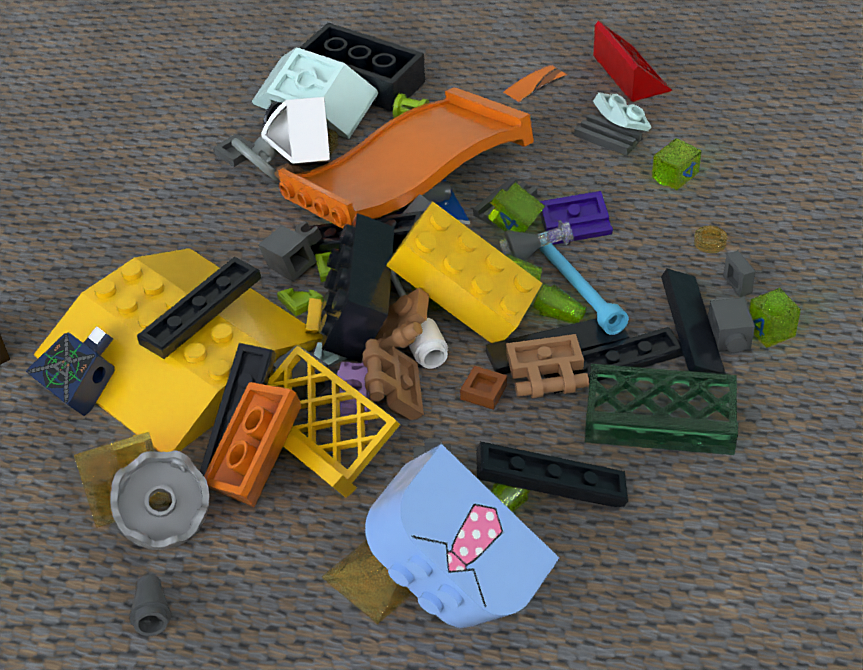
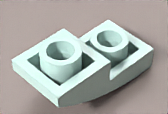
[593,93,651,131]

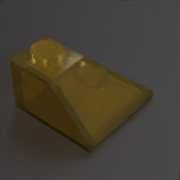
[74,432,171,528]
[322,540,413,624]

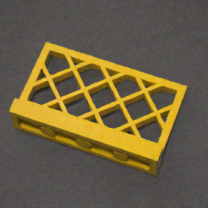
[267,345,401,498]

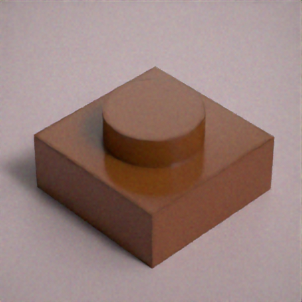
[460,366,507,410]

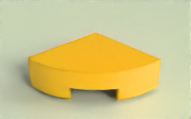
[306,298,323,334]

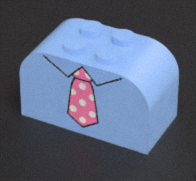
[365,444,559,628]

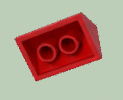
[593,20,672,102]

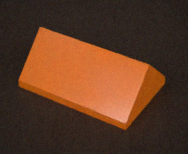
[204,382,302,507]

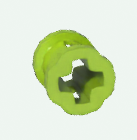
[393,93,429,118]

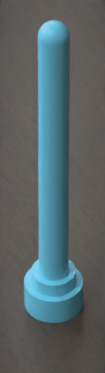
[539,237,629,335]

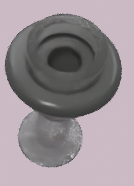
[498,220,574,266]

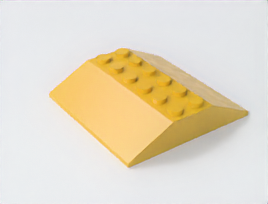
[34,248,323,452]

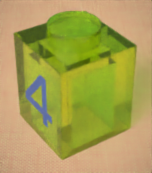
[652,138,702,190]
[487,182,545,232]
[749,288,801,348]

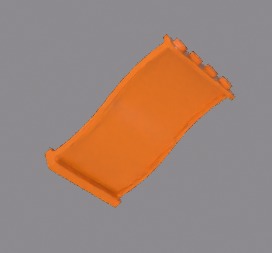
[278,87,534,228]

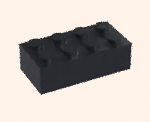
[299,22,425,112]
[319,213,394,363]

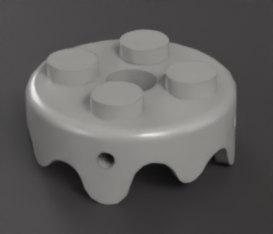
[110,450,209,550]

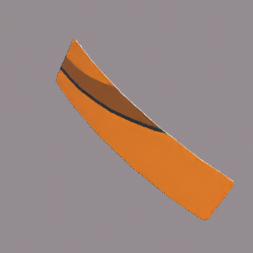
[503,65,567,102]

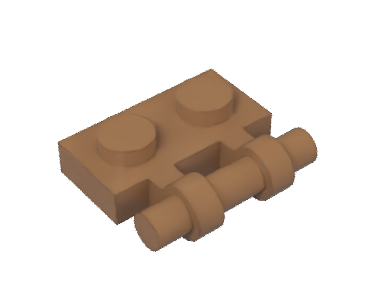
[375,287,429,351]
[506,334,589,399]
[363,339,424,420]

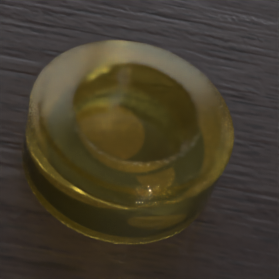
[694,225,728,253]

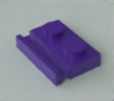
[538,191,613,245]

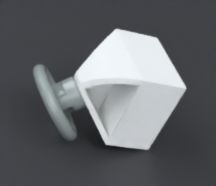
[231,97,330,181]

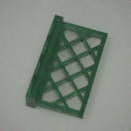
[585,364,738,455]

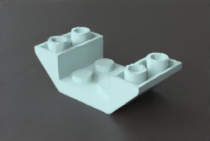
[252,47,378,139]

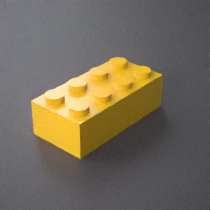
[386,201,543,343]

